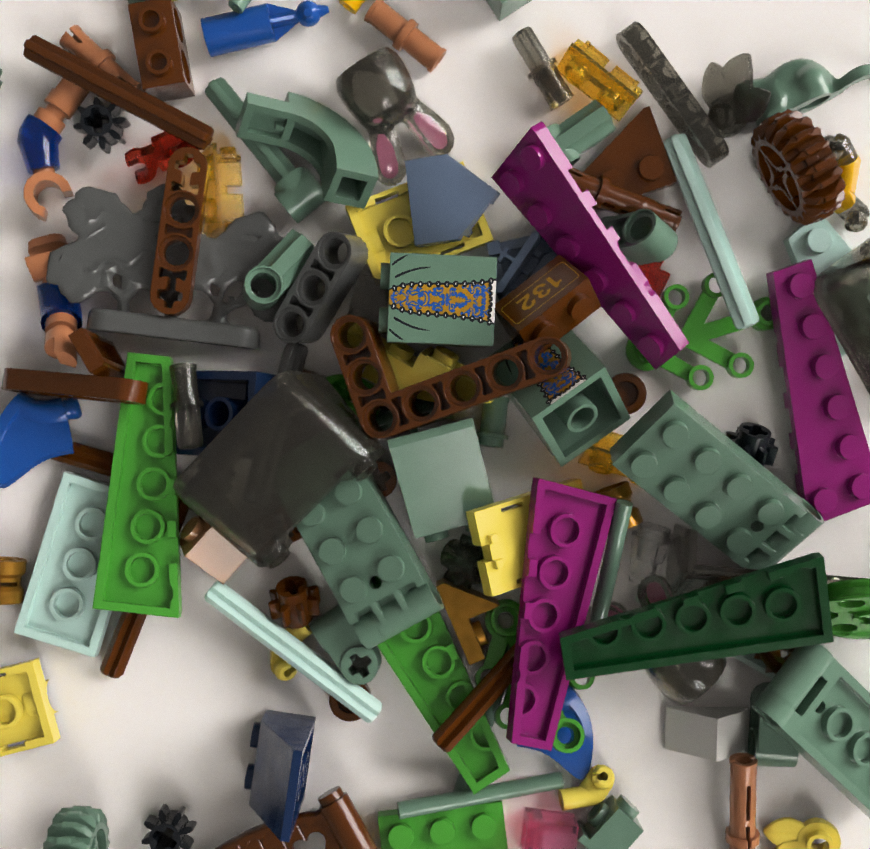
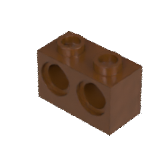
[128,0,195,102]

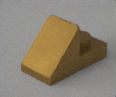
[436,578,499,665]

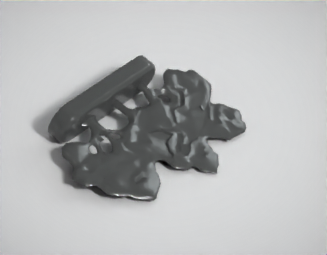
[46,183,293,350]

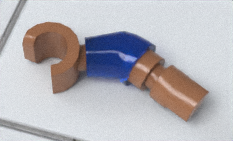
[17,78,89,222]
[24,233,83,368]

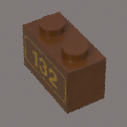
[495,254,601,356]

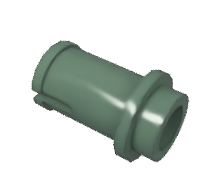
[476,396,510,448]

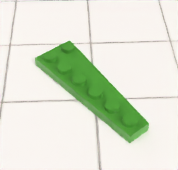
[92,352,182,618]

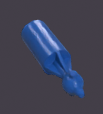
[201,0,329,57]

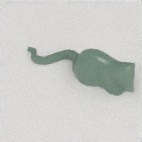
[735,58,870,127]

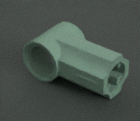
[547,99,616,166]
[242,229,315,311]

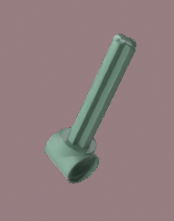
[205,77,325,223]

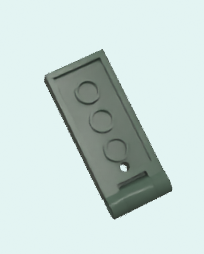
[610,390,824,572]
[273,424,444,649]
[752,644,870,818]

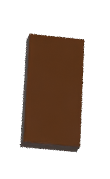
[68,328,126,378]

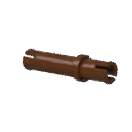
[569,168,682,232]

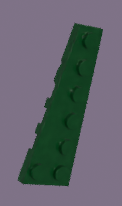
[559,552,834,680]

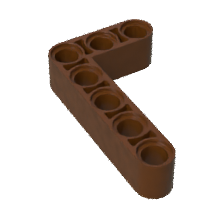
[330,315,572,439]

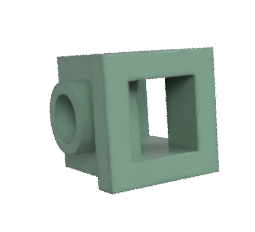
[573,794,644,849]

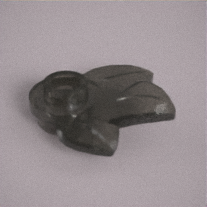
[702,53,771,138]

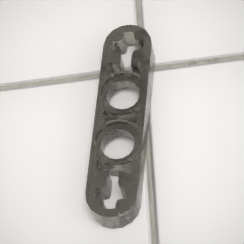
[616,21,729,168]

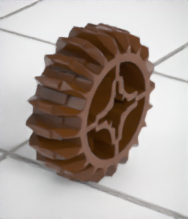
[751,109,845,226]

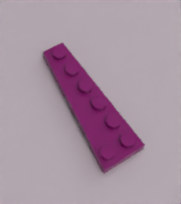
[491,121,689,370]
[766,259,870,521]
[506,477,617,751]

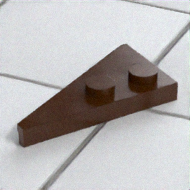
[583,106,677,213]

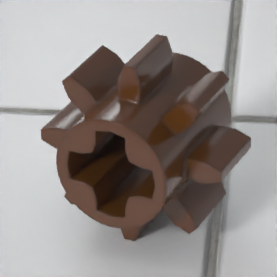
[268,576,321,629]

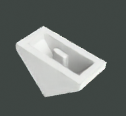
[663,705,749,762]

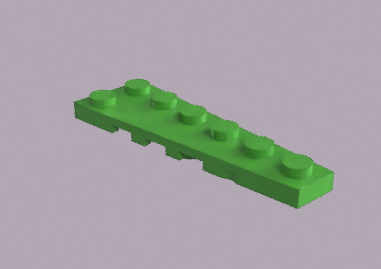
[374,576,510,794]

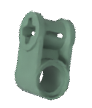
[600,209,678,265]
[310,604,382,685]
[747,682,799,767]

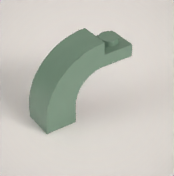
[236,91,379,209]

